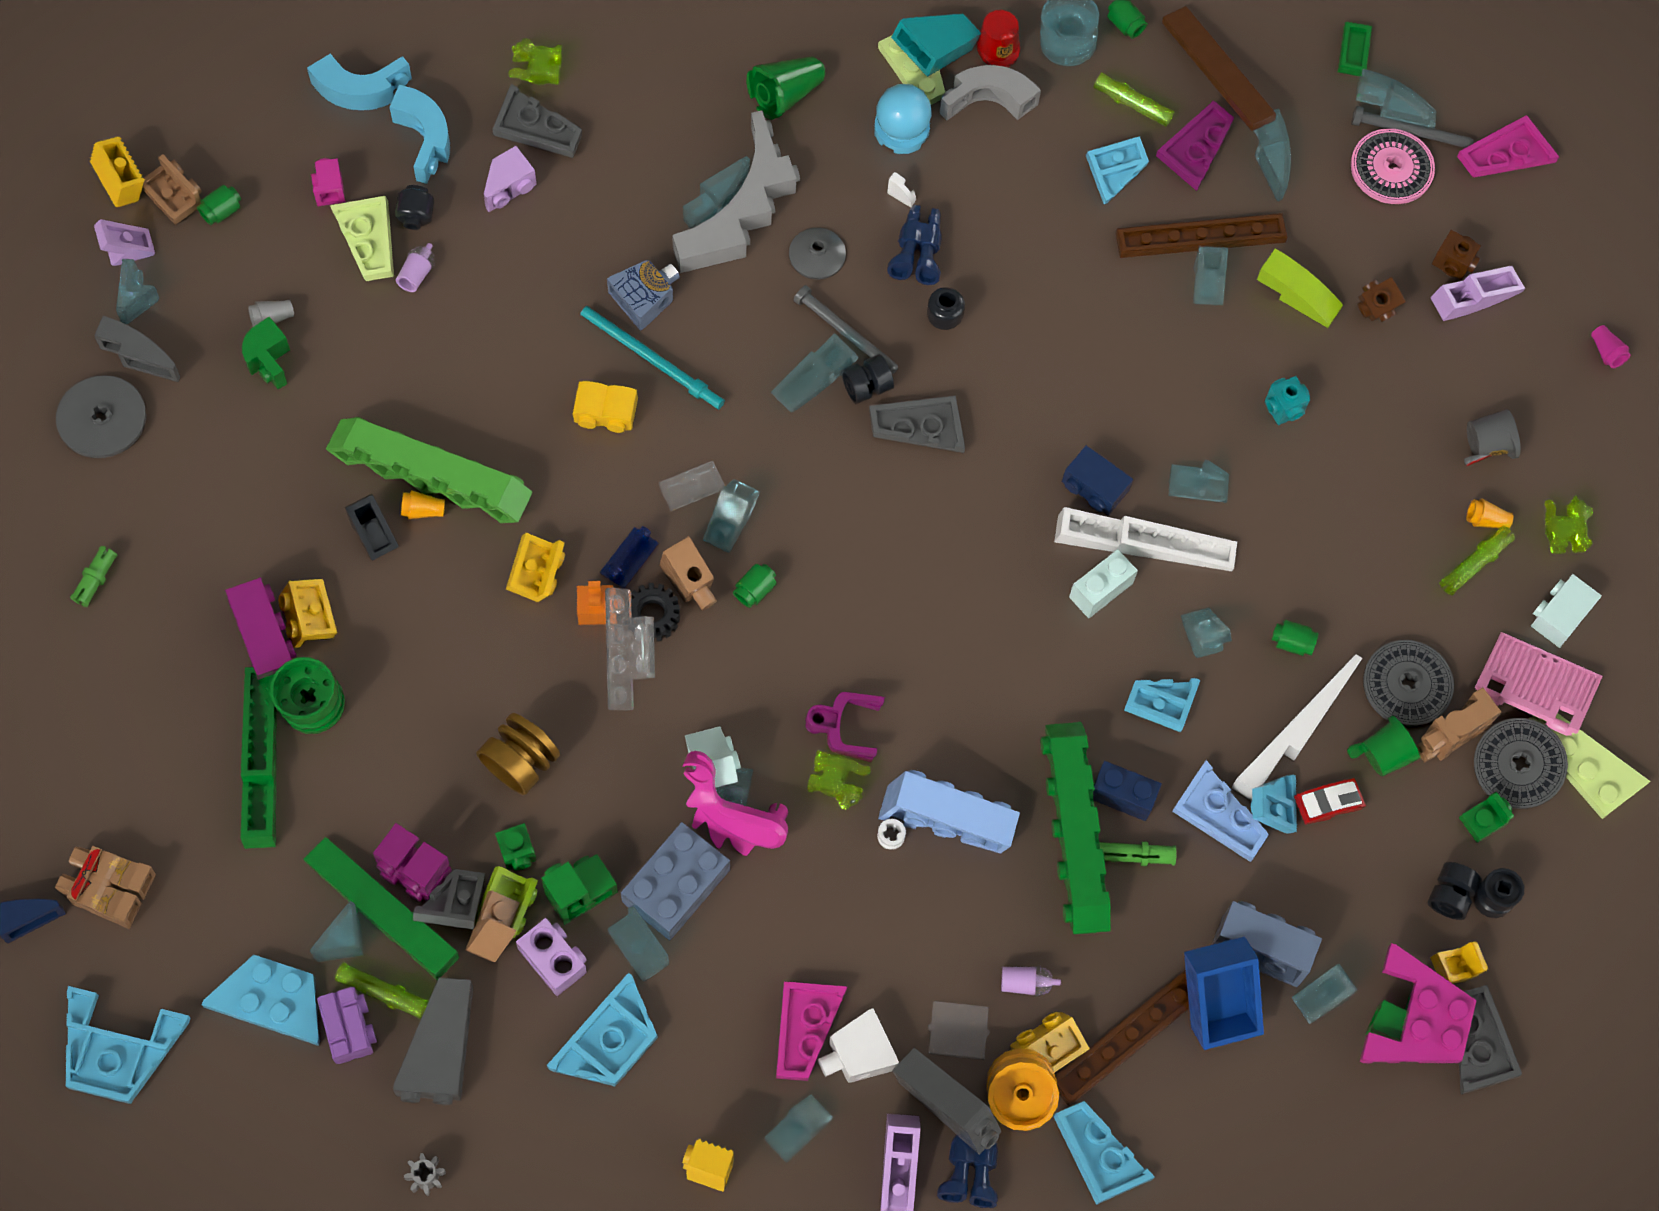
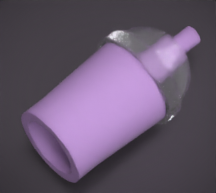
[396,243,435,292]
[1001,965,1061,997]

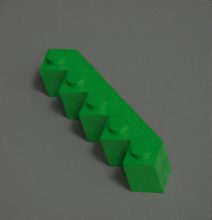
[1040,722,1111,935]

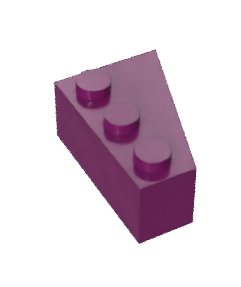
[225,577,297,680]

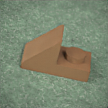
[466,891,520,962]

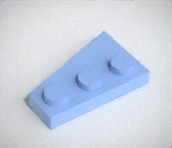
[1172,760,1269,862]

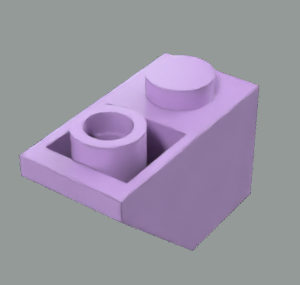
[484,146,537,212]

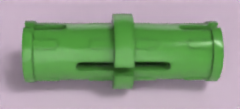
[70,546,118,607]

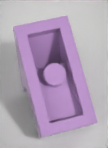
[94,219,155,266]

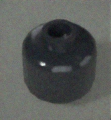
[395,185,434,230]
[927,287,965,330]

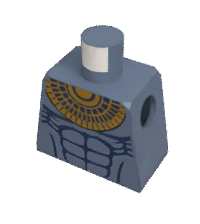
[607,260,680,331]

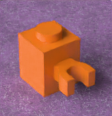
[577,581,620,625]

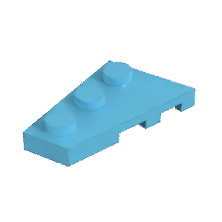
[1053,1101,1155,1205]

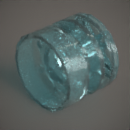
[1040,0,1100,66]

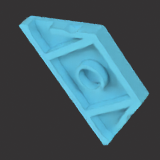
[202,955,320,1046]
[547,973,657,1086]

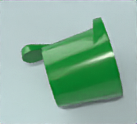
[1347,715,1420,777]

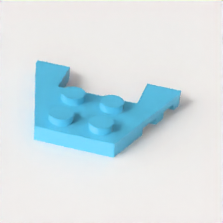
[66,986,191,1104]

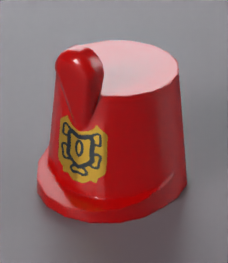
[976,10,1020,67]

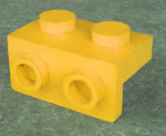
[506,533,565,602]

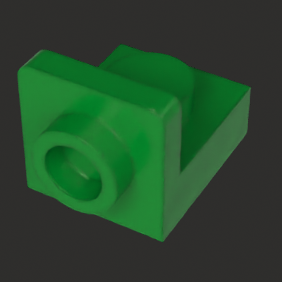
[1459,792,1514,843]
[495,823,537,871]

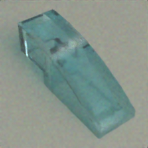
[1356,69,1436,128]
[1254,109,1291,201]
[683,156,750,229]
[771,333,859,413]

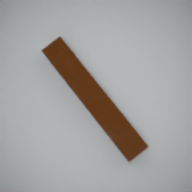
[1162,6,1276,131]
[1115,213,1288,258]
[1055,970,1189,1107]

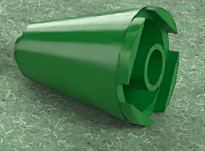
[746,56,825,120]

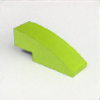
[1257,248,1343,328]

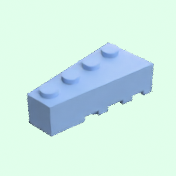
[878,770,1020,853]

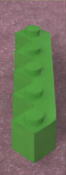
[326,417,532,523]

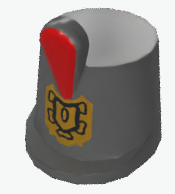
[1464,409,1521,466]

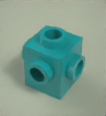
[1264,376,1310,425]

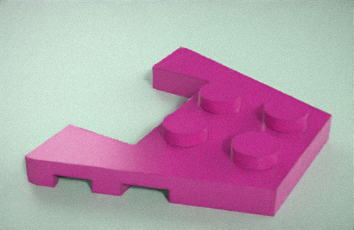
[1360,943,1477,1063]

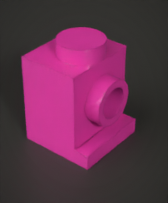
[311,158,346,206]

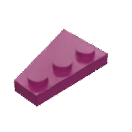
[1457,115,1559,178]
[776,981,847,1081]

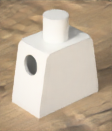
[818,1008,899,1083]

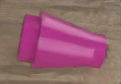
[1591,325,1630,368]

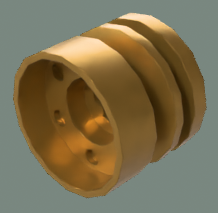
[476,713,560,795]

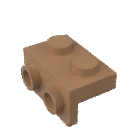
[142,154,202,225]

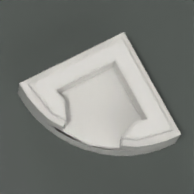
[887,172,916,207]

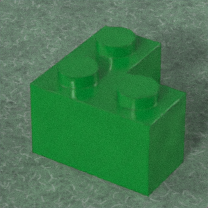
[541,854,618,925]

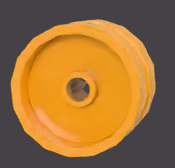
[986,1048,1059,1131]

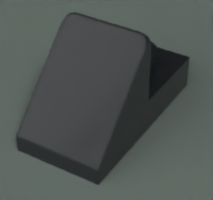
[345,494,399,561]

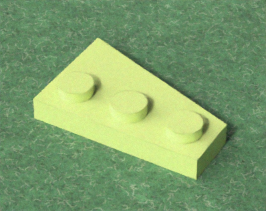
[878,35,945,105]
[330,196,394,281]

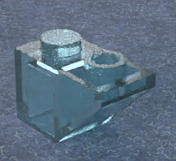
[703,479,760,553]

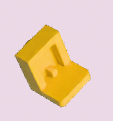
[1430,941,1488,984]

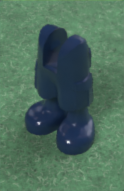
[887,205,942,285]
[937,1116,998,1208]

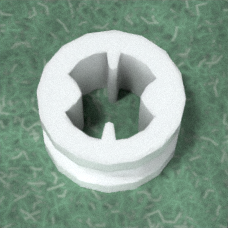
[877,819,906,850]

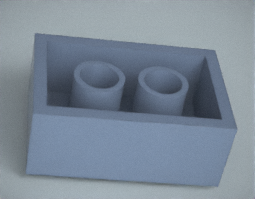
[621,822,730,941]
[1212,901,1322,987]

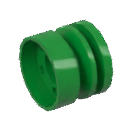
[270,657,345,734]

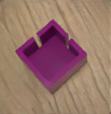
[373,823,452,902]

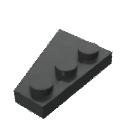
[492,84,582,158]
[869,396,965,453]
[1459,985,1523,1095]

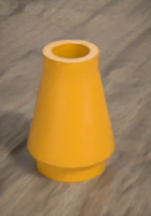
[401,490,445,519]
[1466,498,1514,530]

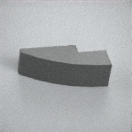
[94,316,180,382]

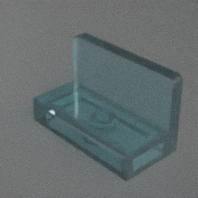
[607,906,669,982]

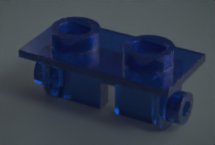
[600,526,659,589]

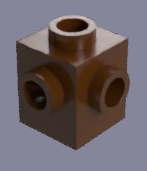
[1432,230,1481,280]
[1357,277,1406,322]

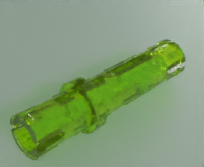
[1093,72,1175,127]
[1439,526,1515,595]
[335,962,429,1020]

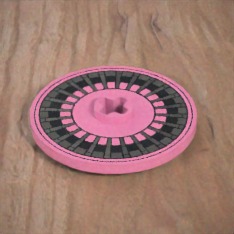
[1351,129,1435,204]

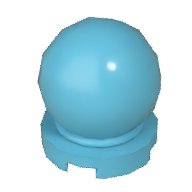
[874,84,932,154]

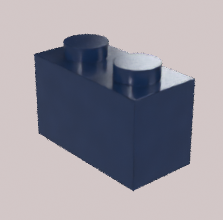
[1062,445,1133,516]
[1093,761,1162,821]

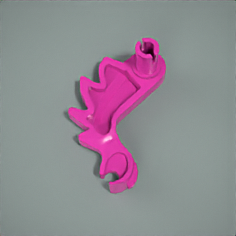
[683,751,788,856]

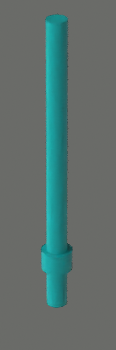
[581,306,725,410]

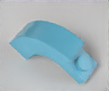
[307,53,412,110]
[390,84,450,184]

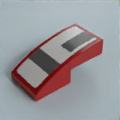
[1294,778,1366,825]

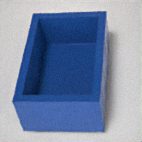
[1184,936,1264,1050]

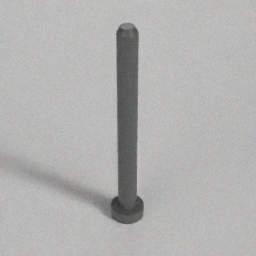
[1351,105,1474,148]
[793,285,898,374]

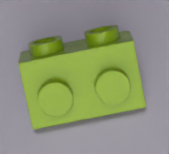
[475,866,538,938]

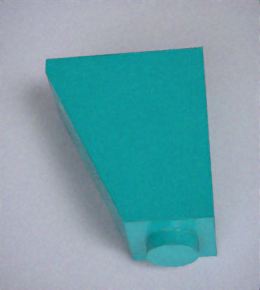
[891,14,981,77]

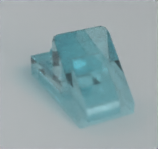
[1193,246,1228,305]
[116,259,159,324]
[1168,460,1229,503]
[1181,608,1232,658]
[765,1095,833,1163]

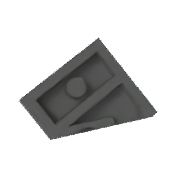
[413,869,485,929]

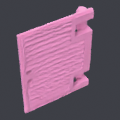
[1475,632,1603,736]

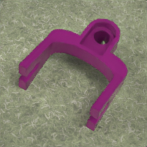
[805,692,885,762]

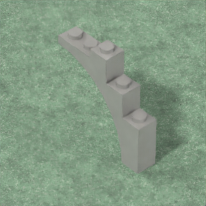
[672,110,800,273]

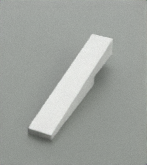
[1054,507,1237,571]
[1232,654,1362,801]

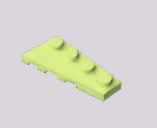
[1529,713,1651,819]

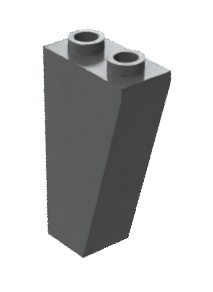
[393,978,473,1105]
[892,1048,1002,1155]

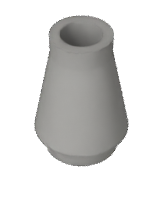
[248,300,294,327]

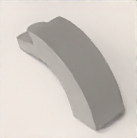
[940,65,1041,121]

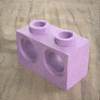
[516,918,587,996]

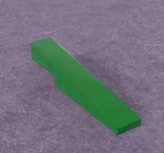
[240,667,277,849]
[303,837,460,981]

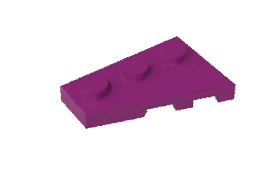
[1156,101,1234,191]

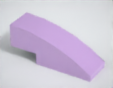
[1430,266,1525,321]

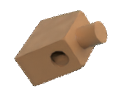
[659,536,717,611]

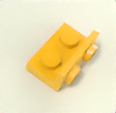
[278,579,337,648]
[1010,1012,1090,1073]

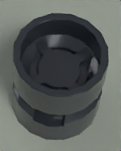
[841,354,894,404]
[1427,862,1482,920]
[1473,868,1525,918]

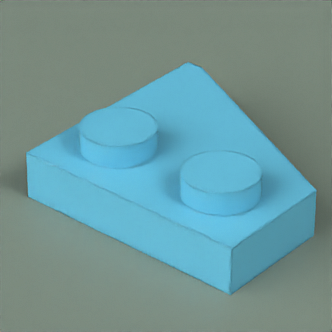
[1086,136,1149,204]
[1124,678,1200,732]
[1251,774,1297,834]

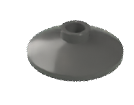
[789,228,846,280]

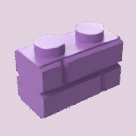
[317,987,377,1064]

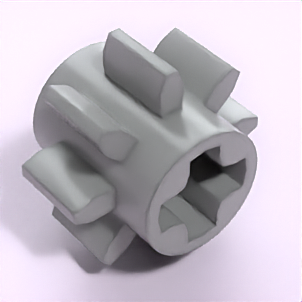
[404,1153,446,1196]

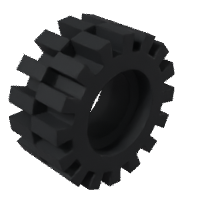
[625,583,680,642]

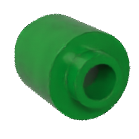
[1107,0,1148,39]
[197,185,241,225]
[733,564,777,608]
[1271,619,1319,656]

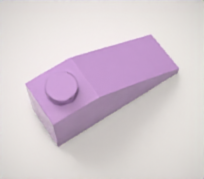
[880,1114,920,1211]

